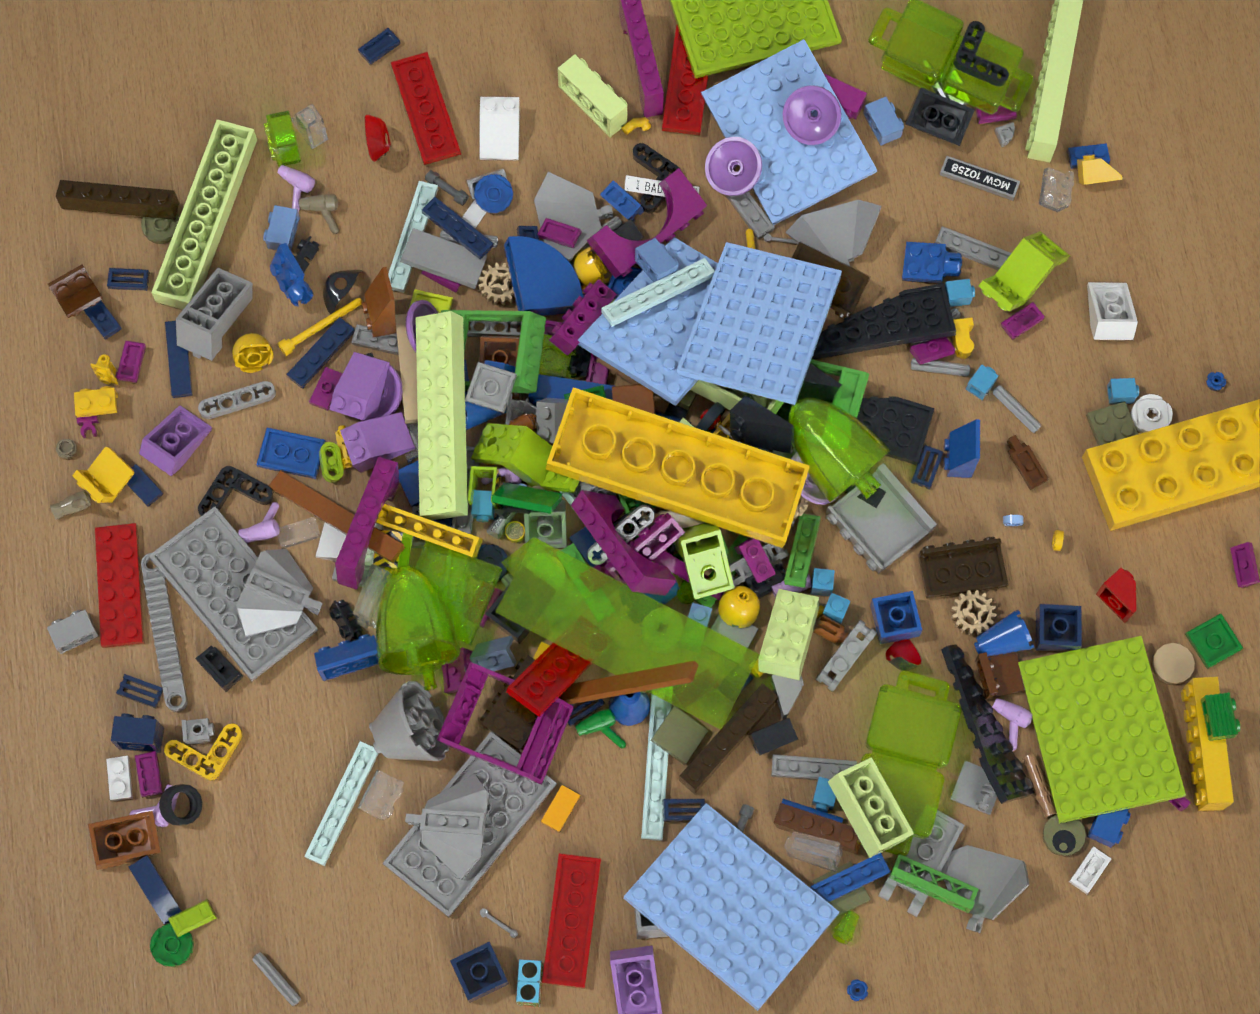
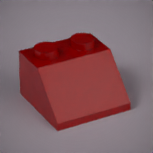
[1096,567,1136,623]

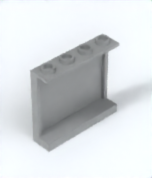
[826,463,937,574]

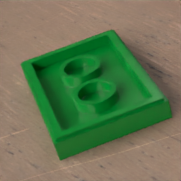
[492,482,563,514]

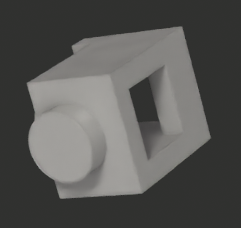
[182,718,215,745]

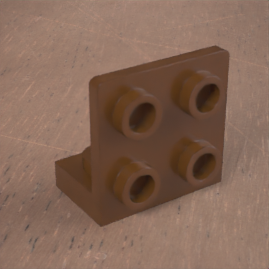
[48,264,103,318]
[975,652,1025,700]

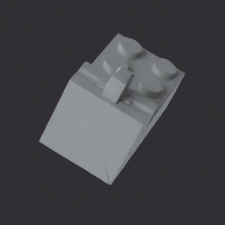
[176,268,253,361]

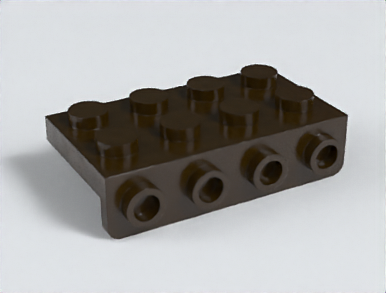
[792,241,871,318]
[918,537,1008,598]
[480,655,538,751]

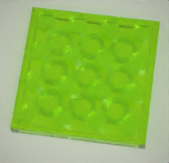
[395,541,503,645]

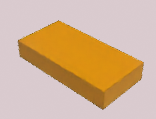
[541,785,580,833]

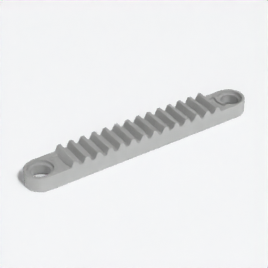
[141,553,188,712]

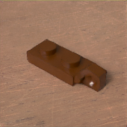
[1007,435,1049,490]

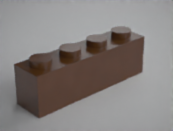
[773,803,861,854]

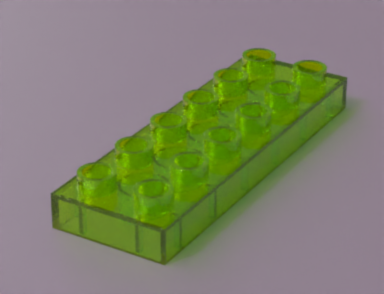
[496,537,760,730]

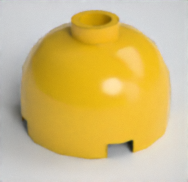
[574,246,609,286]
[232,333,274,373]
[718,586,760,628]

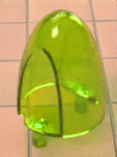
[789,398,891,503]
[376,566,460,691]

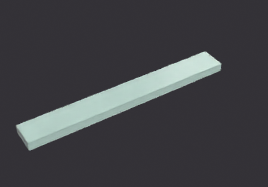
[641,686,673,841]

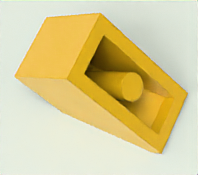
[1077,154,1122,185]

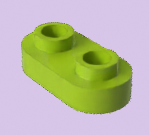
[319,442,344,483]

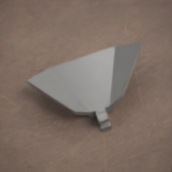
[534,172,613,261]
[786,200,882,266]
[236,549,323,637]
[405,774,489,880]
[941,845,1030,933]

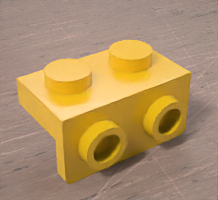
[74,386,118,418]

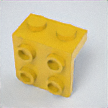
[72,447,134,503]

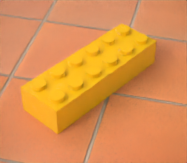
[1181,677,1234,811]

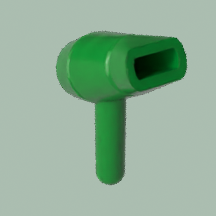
[575,708,626,749]

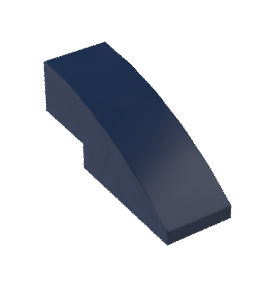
[129,855,182,925]

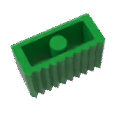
[1201,692,1240,741]

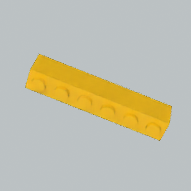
[376,503,483,558]

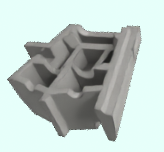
[505,393,537,425]

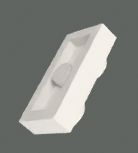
[106,756,133,802]
[1069,846,1111,895]

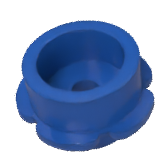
[1206,372,1226,391]
[847,979,868,1001]

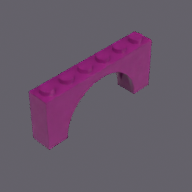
[619,0,664,118]
[586,168,707,278]
[335,457,399,590]
[571,490,677,596]

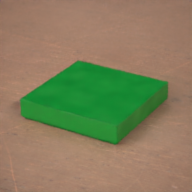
[1185,613,1244,669]

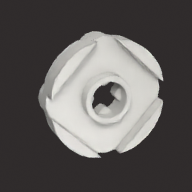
[1131,394,1173,433]

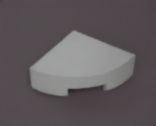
[995,122,1015,147]

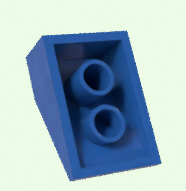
[944,419,980,478]

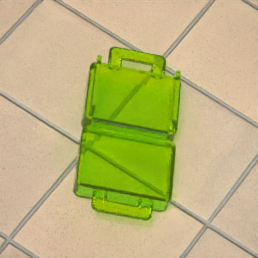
[868,0,1033,114]
[860,670,962,856]

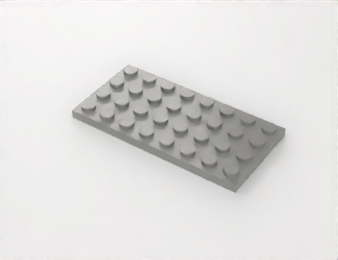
[149,507,318,681]
[383,732,557,917]

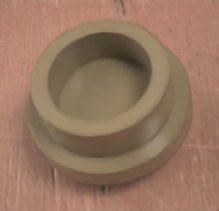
[56,439,77,459]

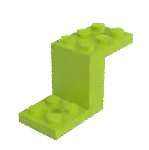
[978,231,1070,311]
[471,423,579,493]
[665,509,734,599]

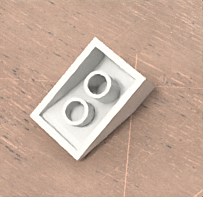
[480,97,520,160]
[1087,282,1138,340]
[315,523,385,567]

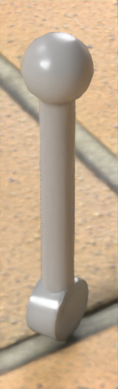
[764,234,798,244]
[480,909,518,938]

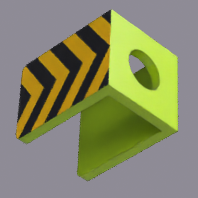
[468,466,501,509]
[373,529,413,571]

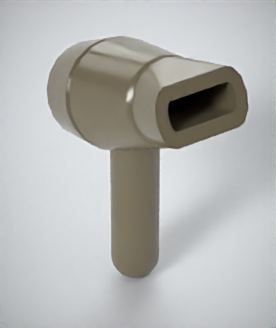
[299,194,339,234]
[50,490,91,520]

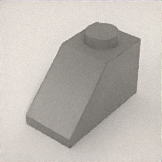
[770,675,804,719]

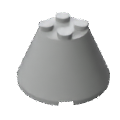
[369,681,450,761]

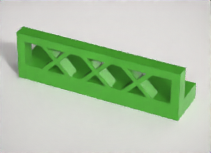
[889,854,979,913]

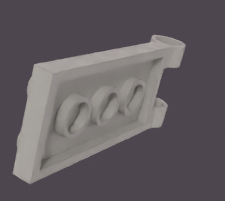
[878,805,965,917]

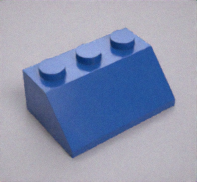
[314,634,383,681]

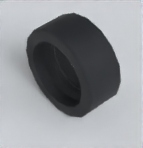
[159,784,203,825]

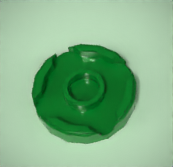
[150,923,194,967]

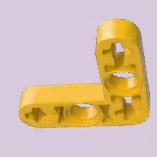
[164,724,242,780]

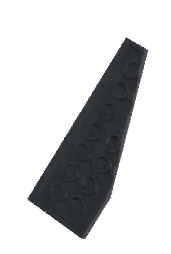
[812,283,956,360]
[776,396,935,465]
[941,644,1035,804]

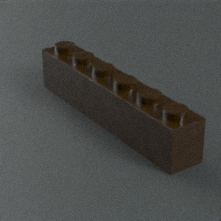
[55,180,179,220]
[679,683,778,794]

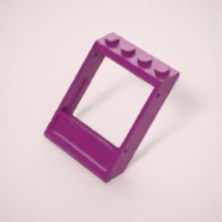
[437,662,574,785]

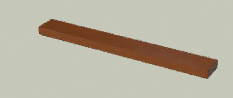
[269,470,405,563]
[559,661,699,704]

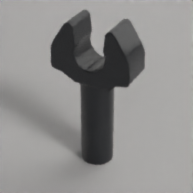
[494,504,531,519]

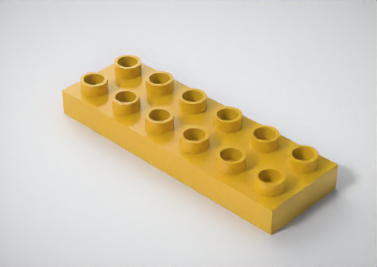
[546,387,810,548]
[1082,399,1260,531]

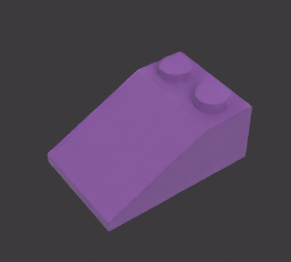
[329,352,390,421]
[139,406,212,477]
[340,412,415,473]
[610,945,662,1014]

